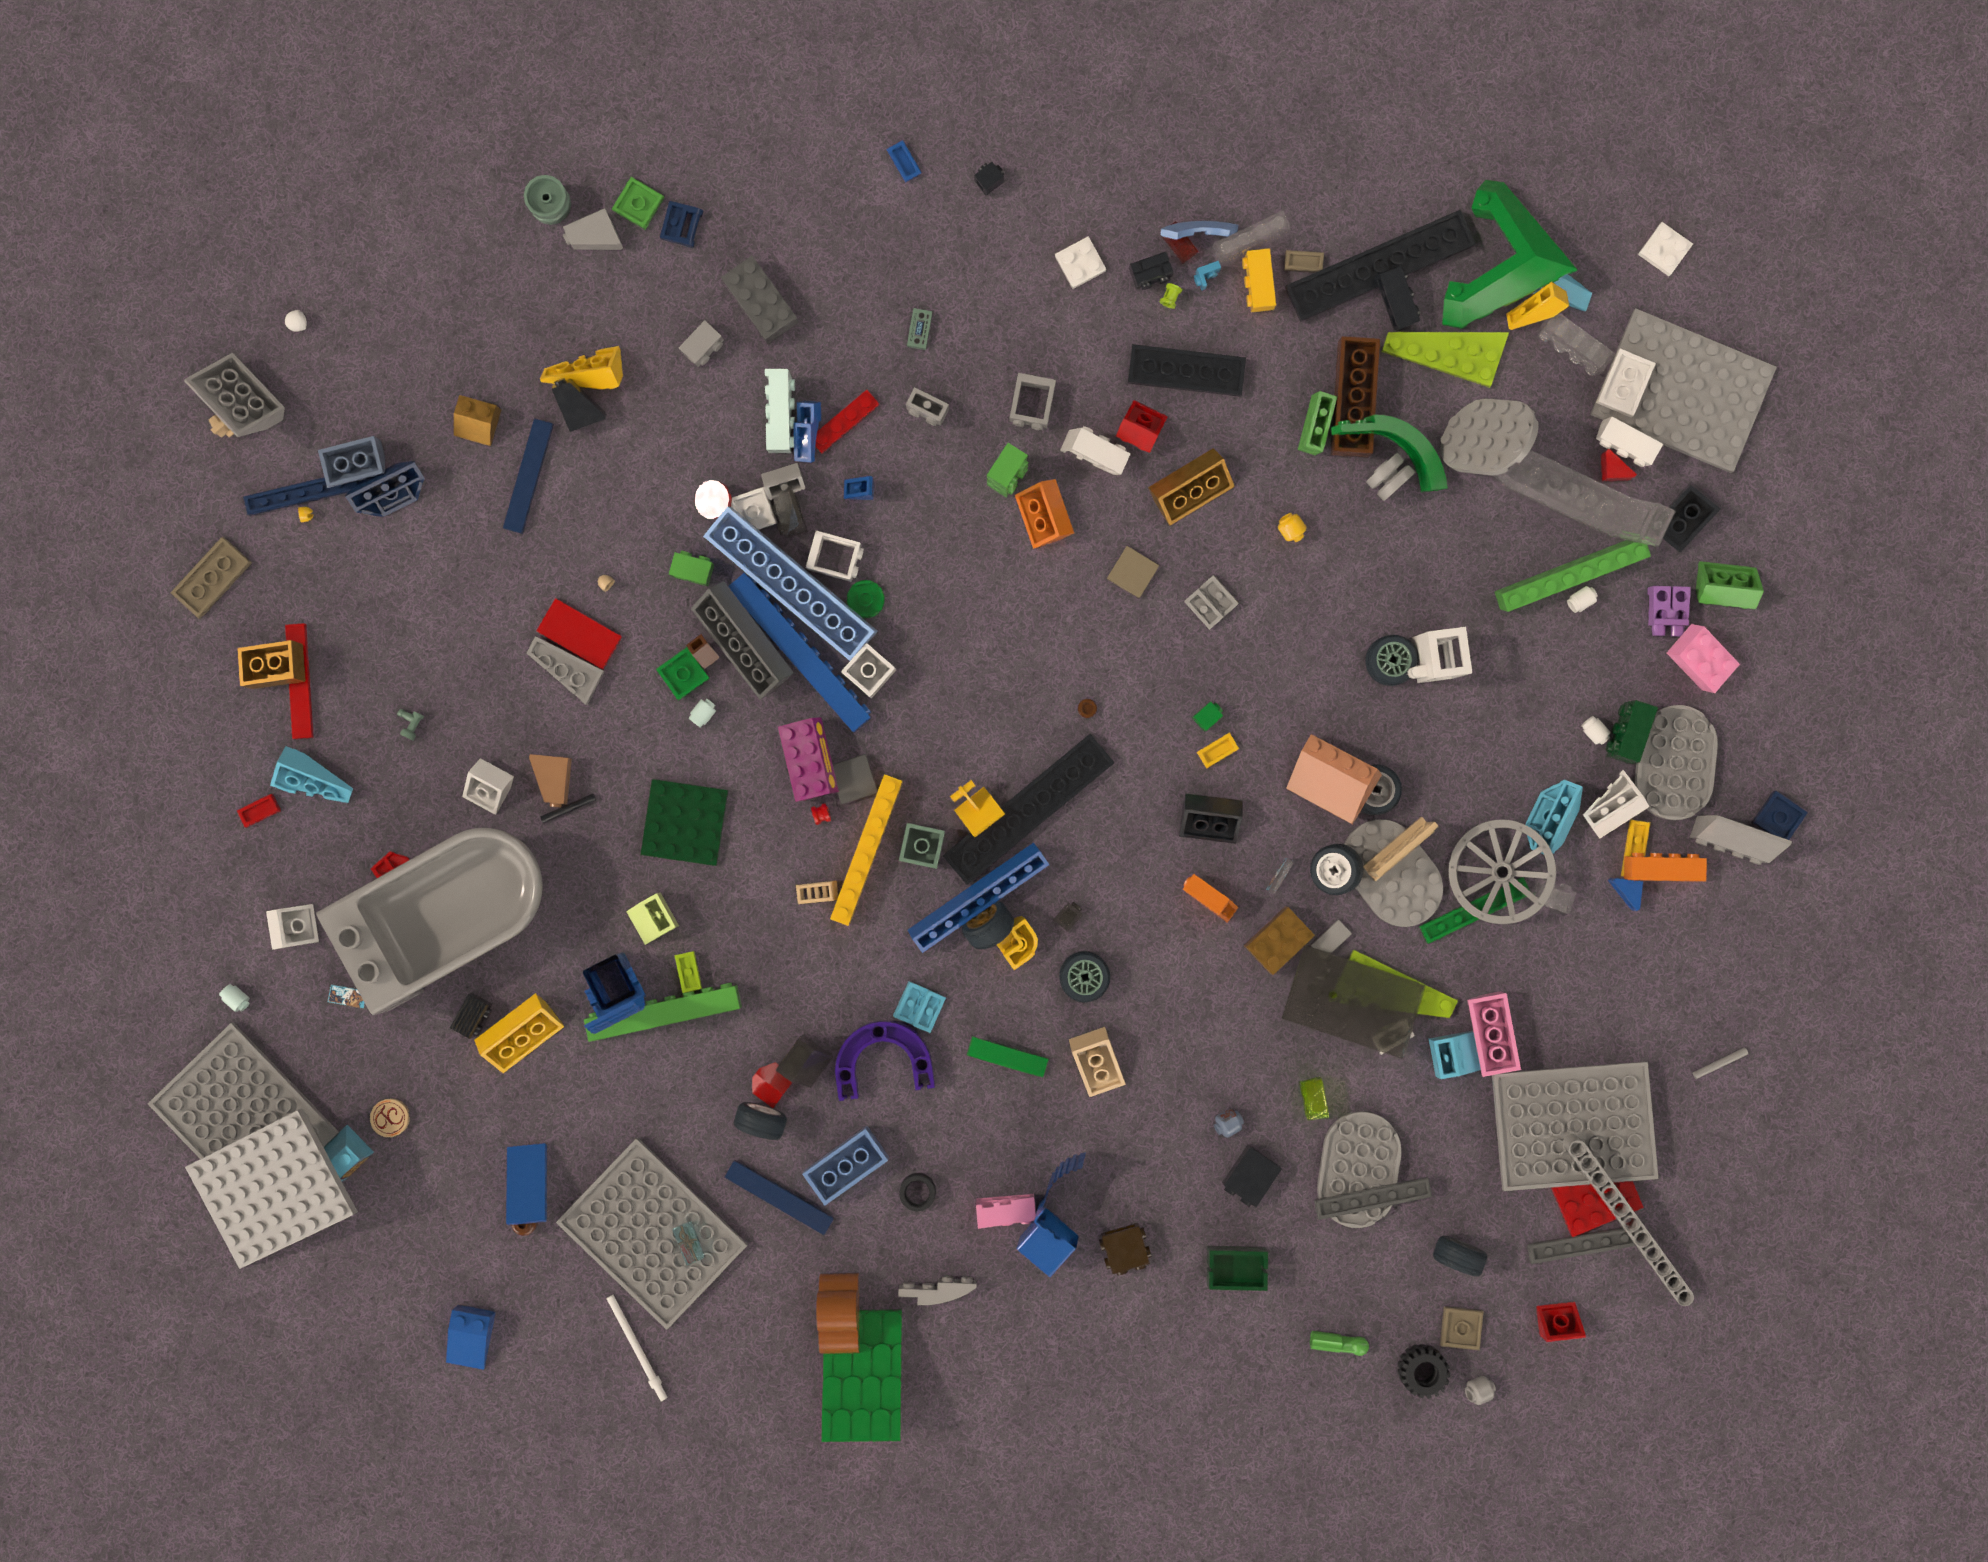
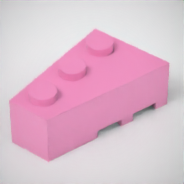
[976,1194,1036,1229]

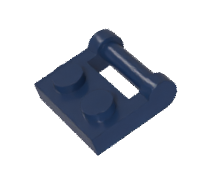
[660,201,703,248]

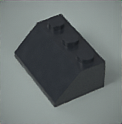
[1179,793,1243,844]

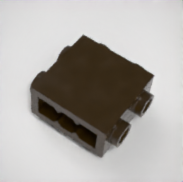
[1099,1223,1152,1276]

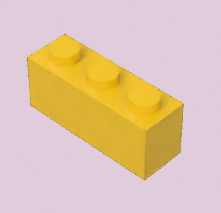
[1242,248,1276,312]

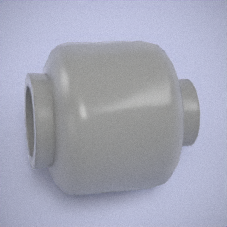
[1465,1376,1496,1405]

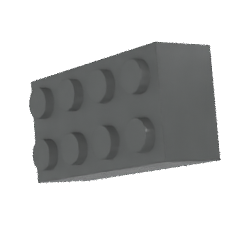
[721,256,799,345]

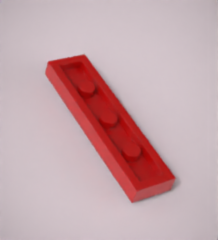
[815,390,879,454]

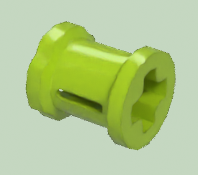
[1159,283,1182,309]

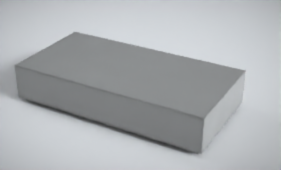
[1310,920,1352,960]

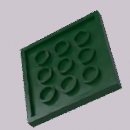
[640,779,728,866]

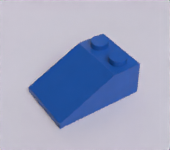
[446,1305,496,1370]

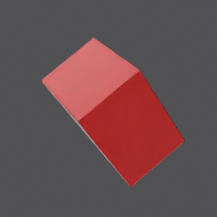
[1601,449,1637,481]

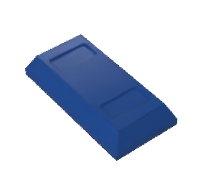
[886,140,922,183]

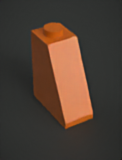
[1183,874,1239,923]

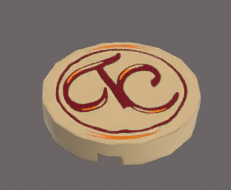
[370,1098,410,1137]

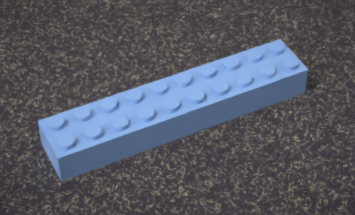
[703,507,878,661]

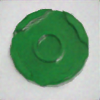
[847,580,885,618]

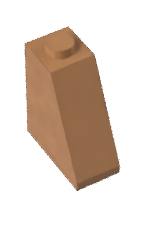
[529,754,572,808]

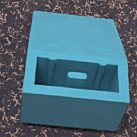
[1429,1031,1481,1079]

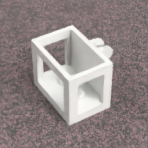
[1407,627,1472,683]

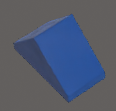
[844,476,874,500]
[1608,878,1643,911]

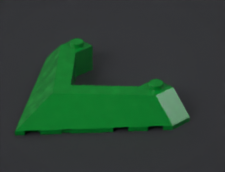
[1442,180,1578,328]

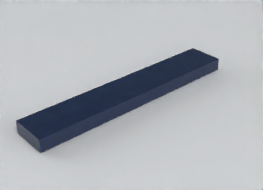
[503,418,554,534]
[243,477,359,516]
[724,1160,834,1235]

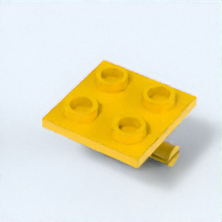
[950,780,1005,837]

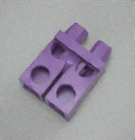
[1648,586,1691,637]

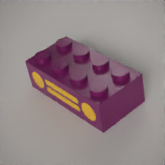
[778,717,839,802]

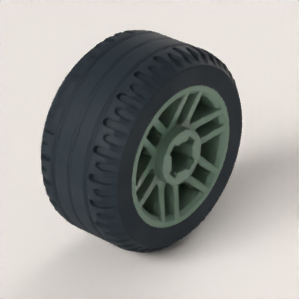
[1365,635,1418,686]
[1059,951,1110,1003]

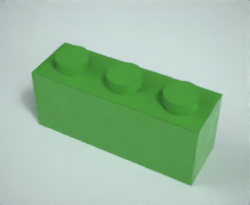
[1298,391,1337,455]

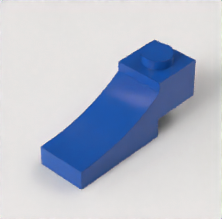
[794,401,821,462]

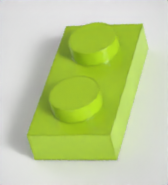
[674,951,702,993]

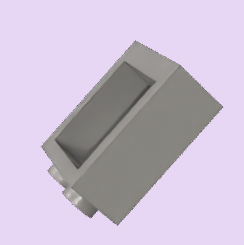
[1009,373,1056,430]

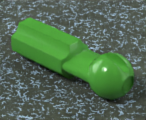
[1310,1331,1369,1356]

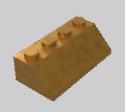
[1148,448,1235,526]

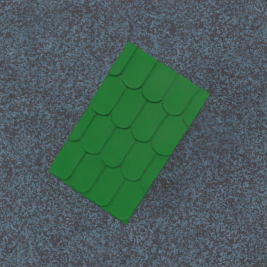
[821,1309,902,1442]

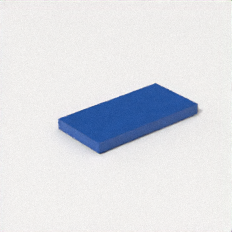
[506,1143,547,1225]

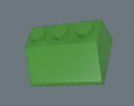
[1696,561,1764,609]

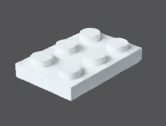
[1596,349,1656,418]

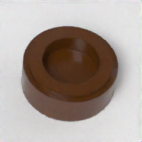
[1078,699,1097,718]

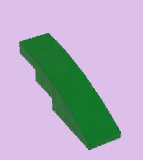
[967,1036,1049,1077]

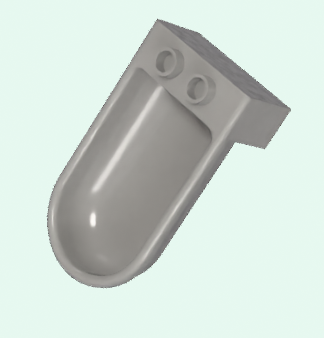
[316,828,543,1015]

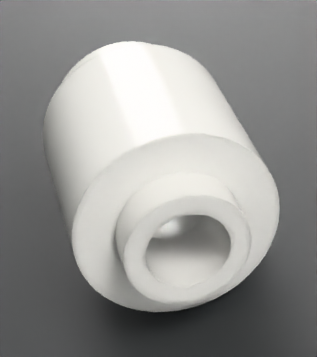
[1567,586,1598,613]
[1581,716,1610,745]

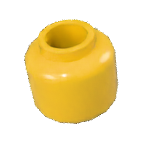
[1278,513,1307,542]

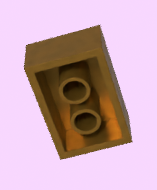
[238,640,305,689]
[1244,906,1315,975]

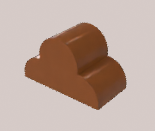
[816,1273,859,1354]

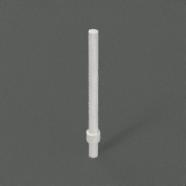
[606,1295,667,1401]

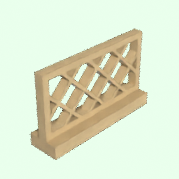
[1363,817,1438,881]

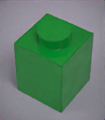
[1192,701,1223,732]

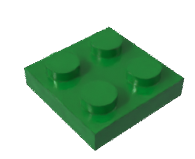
[656,647,710,701]

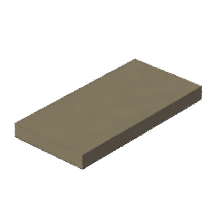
[171,537,252,619]

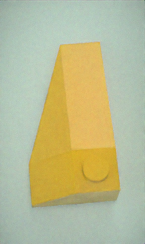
[540,346,623,389]

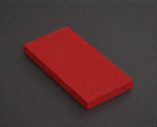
[536,598,622,670]

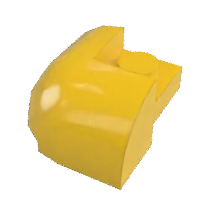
[997,916,1038,970]

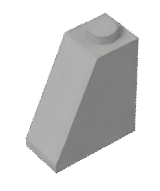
[563,208,623,250]

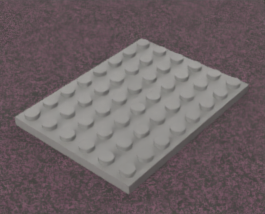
[1590,308,1777,473]
[148,1022,339,1159]
[1492,1061,1659,1191]
[185,1108,358,1269]
[556,1137,748,1330]

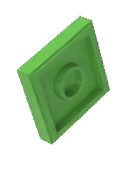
[612,177,665,230]

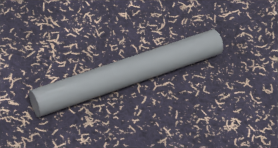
[1692,1047,1748,1079]

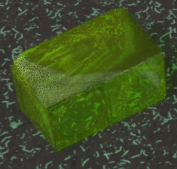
[1299,1076,1329,1120]

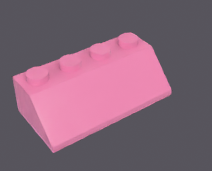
[1467,991,1521,1077]

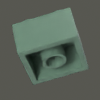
[899,823,945,869]

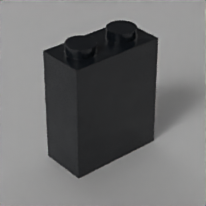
[1222,1145,1282,1207]

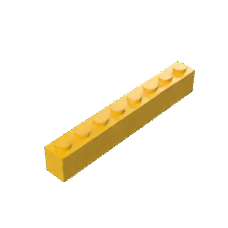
[830,774,903,926]

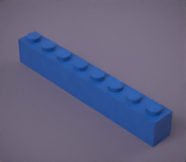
[908,842,1049,953]

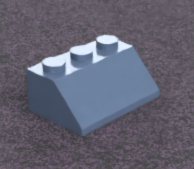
[318,436,385,488]

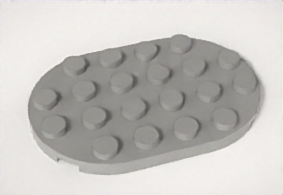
[1440,399,1538,475]
[1635,705,1718,820]
[1344,820,1443,927]
[1317,1111,1401,1228]

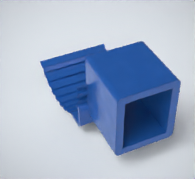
[583,952,646,1034]
[1017,1152,1086,1277]

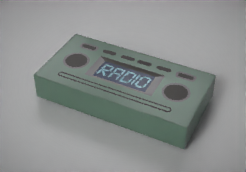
[907,308,932,350]

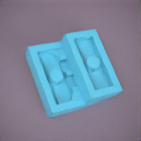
[893,981,946,1033]

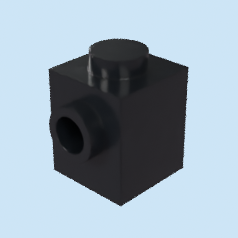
[974,162,1004,196]

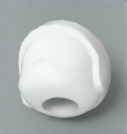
[285,310,307,332]

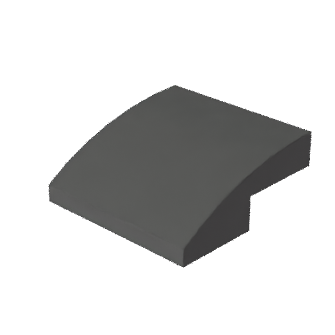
[833,754,878,804]

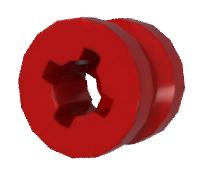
[811,803,831,825]

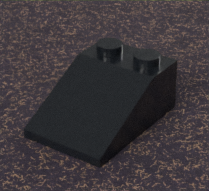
[1650,481,1721,553]

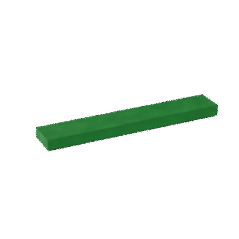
[1419,877,1531,944]

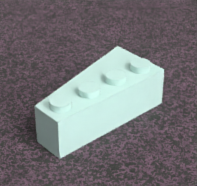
[765,369,795,453]

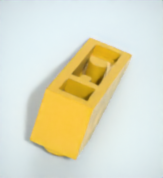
[1506,282,1569,330]

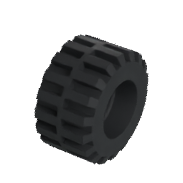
[1397,1344,1450,1399]

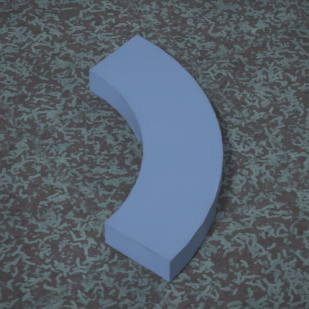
[1161,221,1238,240]

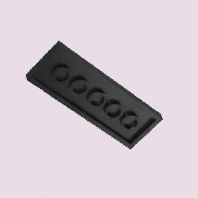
[1128,344,1246,397]

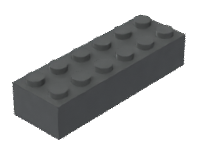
[691,581,793,700]

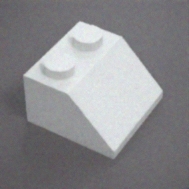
[462,758,514,815]
[266,904,319,950]

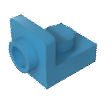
[1194,261,1221,290]

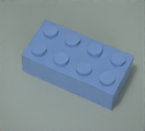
[802,1126,889,1206]

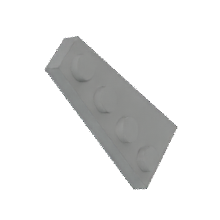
[527,636,605,705]

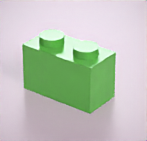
[669,551,714,587]

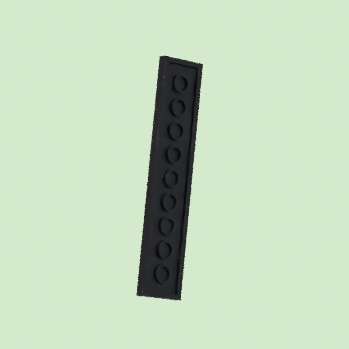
[1285,210,1476,322]
[943,734,1114,885]

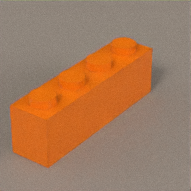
[1624,853,1707,881]

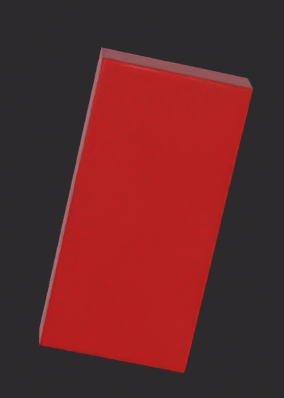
[237,794,281,828]

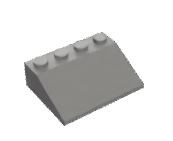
[184,353,285,437]
[1690,815,1792,865]

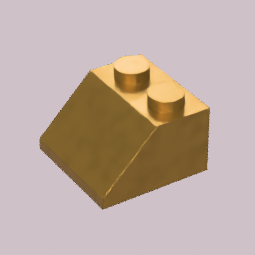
[454,395,501,446]

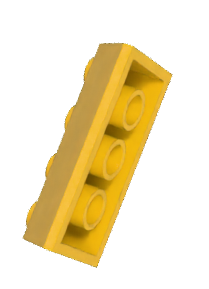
[474,993,564,1073]

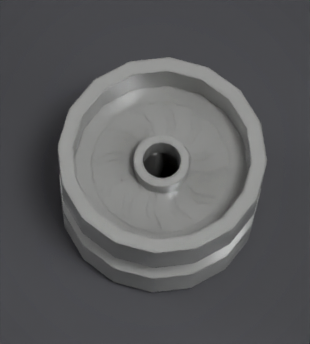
[1366,453,1415,501]

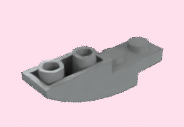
[898,1276,977,1305]

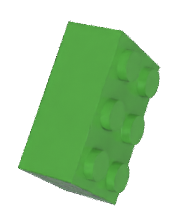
[987,443,1029,497]

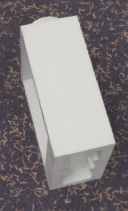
[806,531,864,582]

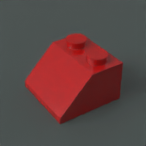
[1116,400,1168,453]

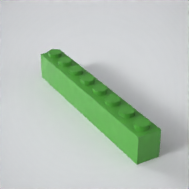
[1494,536,1651,612]
[584,982,742,1042]

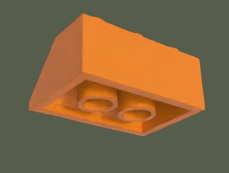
[1015,479,1074,549]

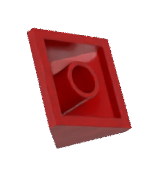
[1536,1302,1586,1342]

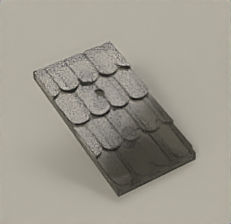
[1282,945,1426,1060]

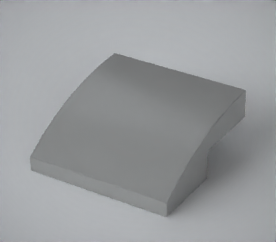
[1184,575,1239,630]

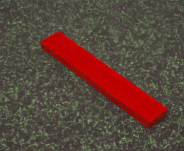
[285,623,314,739]

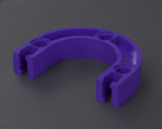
[835,1020,935,1101]

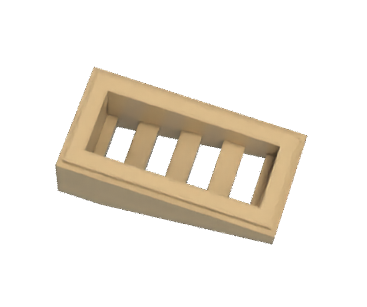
[796,880,838,904]

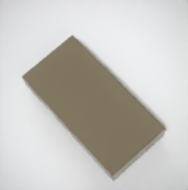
[1284,250,1324,273]

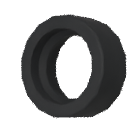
[899,1173,936,1212]

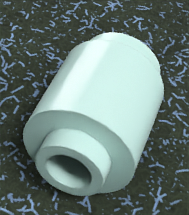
[689,699,716,728]
[219,984,250,1012]

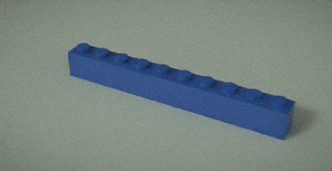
[728,573,871,733]

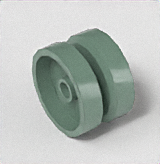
[524,175,571,225]

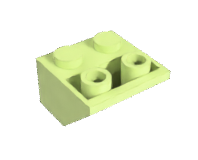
[626,893,679,945]

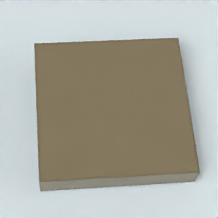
[1107,546,1159,598]
[1440,1306,1483,1350]

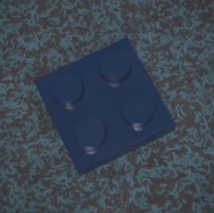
[1752,791,1808,840]

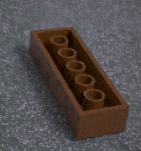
[1331,336,1380,458]

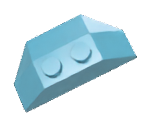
[1525,780,1583,855]

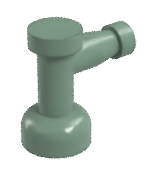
[397,709,425,741]

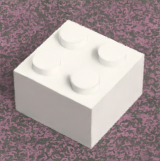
[841,643,896,698]

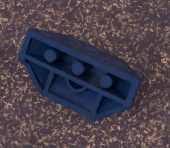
[345,461,425,517]

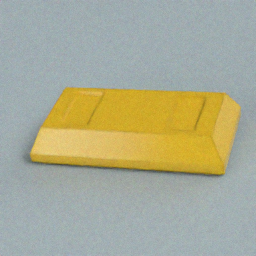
[1197,732,1239,769]

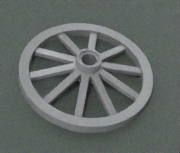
[1449,820,1556,924]

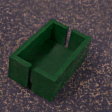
[1606,700,1658,764]
[1207,1246,1268,1291]

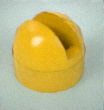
[298,507,314,522]

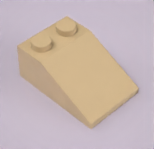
[1069,1027,1126,1097]

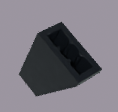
[552,378,606,432]

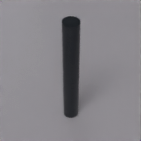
[540,794,596,823]

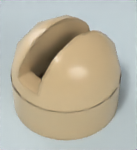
[598,575,615,592]

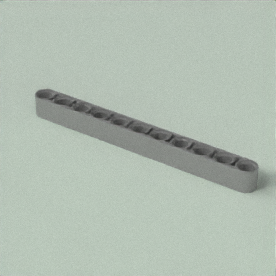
[1563,1134,1694,1306]

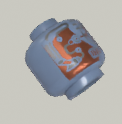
[1214,1109,1244,1138]

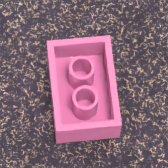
[1667,624,1740,693]

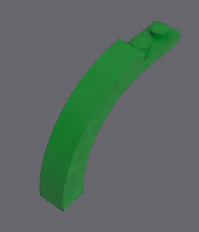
[1331,415,1448,492]

